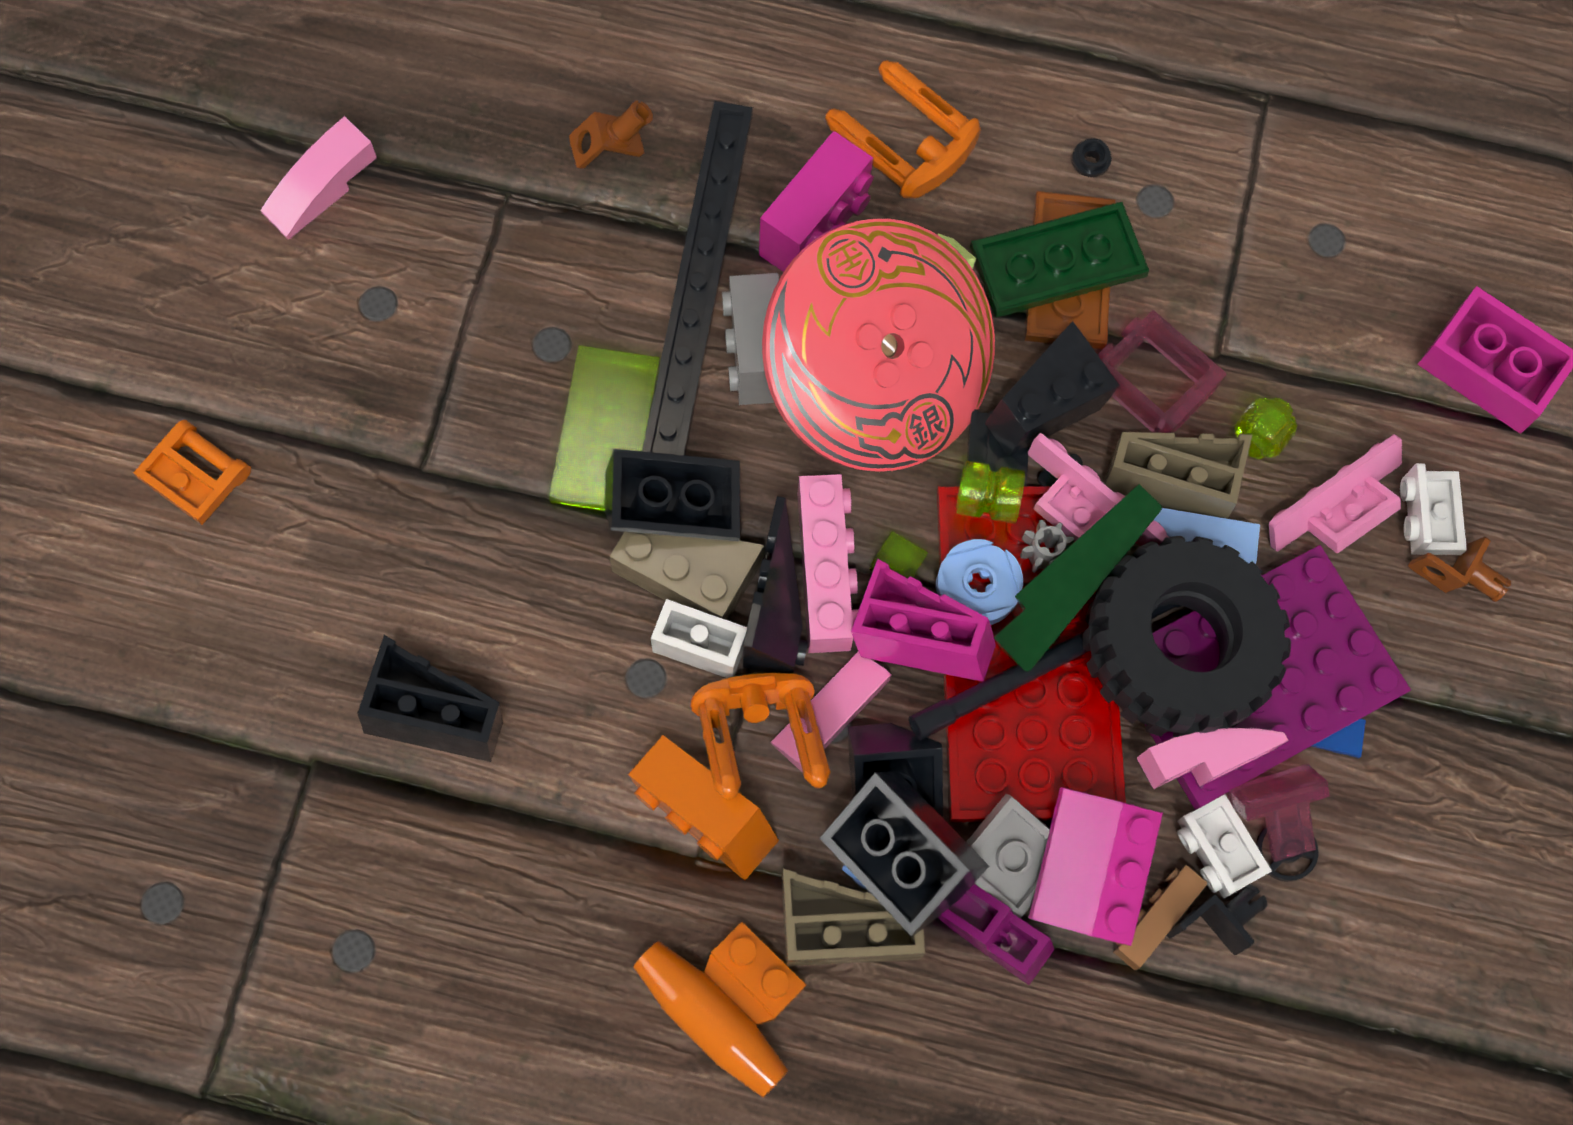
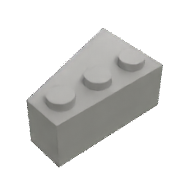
[722,273,779,405]

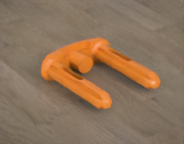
[825,60,981,199]
[690,673,830,799]

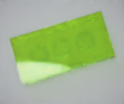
[549,345,660,511]

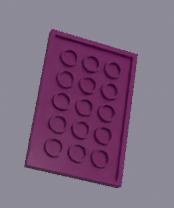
[1145,545,1411,810]

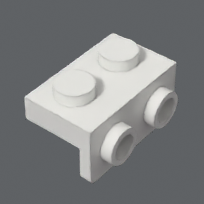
[1400,463,1467,555]
[1177,794,1272,899]

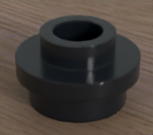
[1072,138,1112,177]

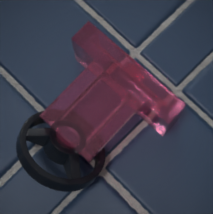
[1228,764,1330,882]

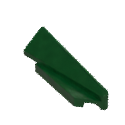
[994,484,1162,672]

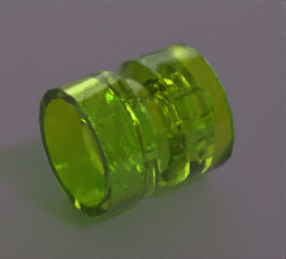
[956,460,1025,524]

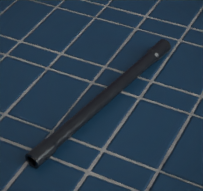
[908,605,1181,740]

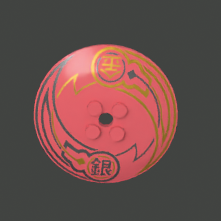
[762,219,995,472]

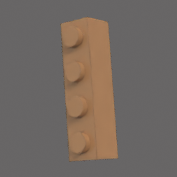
[1113,865,1208,971]

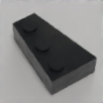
[985,321,1120,456]
[357,635,503,762]

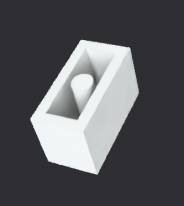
[651,599,747,678]

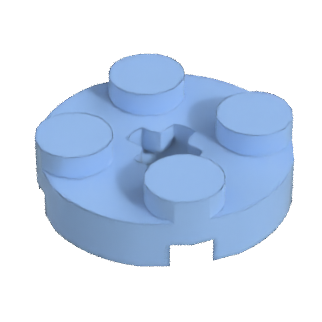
[936,539,1023,625]

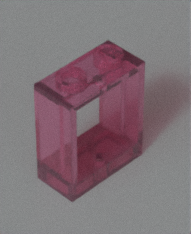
[1098,310,1227,433]

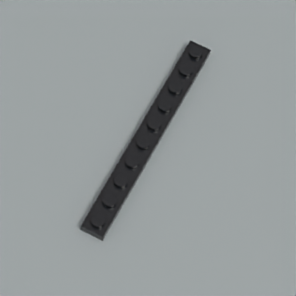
[642,101,753,455]

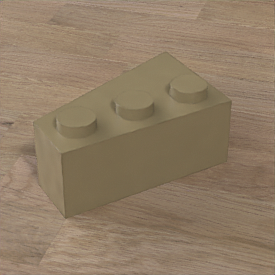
[609,532,764,621]
[782,869,925,966]

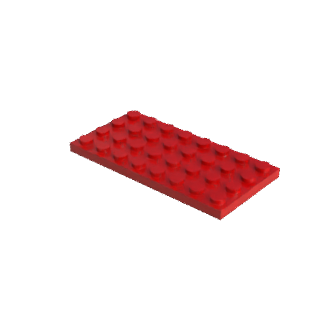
[937,486,1126,822]

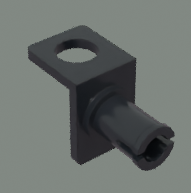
[1167,885,1268,955]

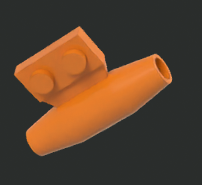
[633,922,806,1098]

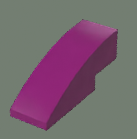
[937,884,1055,985]

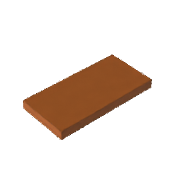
[1025,191,1115,349]

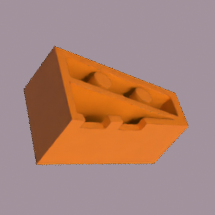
[628,735,779,880]

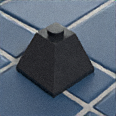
[848,723,943,818]

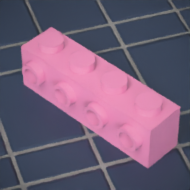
[797,474,859,653]

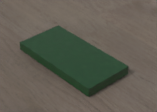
[970,202,1149,318]

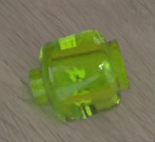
[1235,398,1298,459]

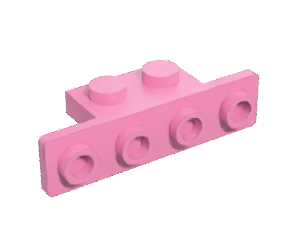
[1028,433,1168,546]
[1269,434,1402,554]

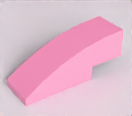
[261,116,377,240]
[1137,728,1289,789]

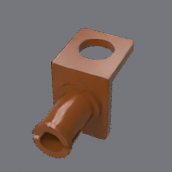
[569,101,653,169]
[1408,537,1511,602]

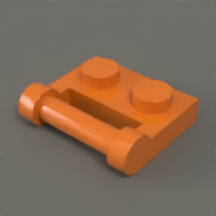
[133,419,251,525]

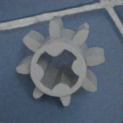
[1020,520,1074,573]

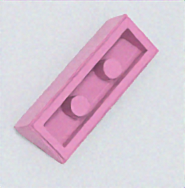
[771,651,892,772]

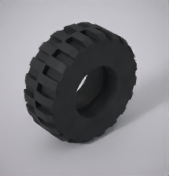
[1083,536,1291,738]

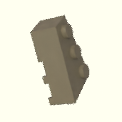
[1104,432,1252,519]

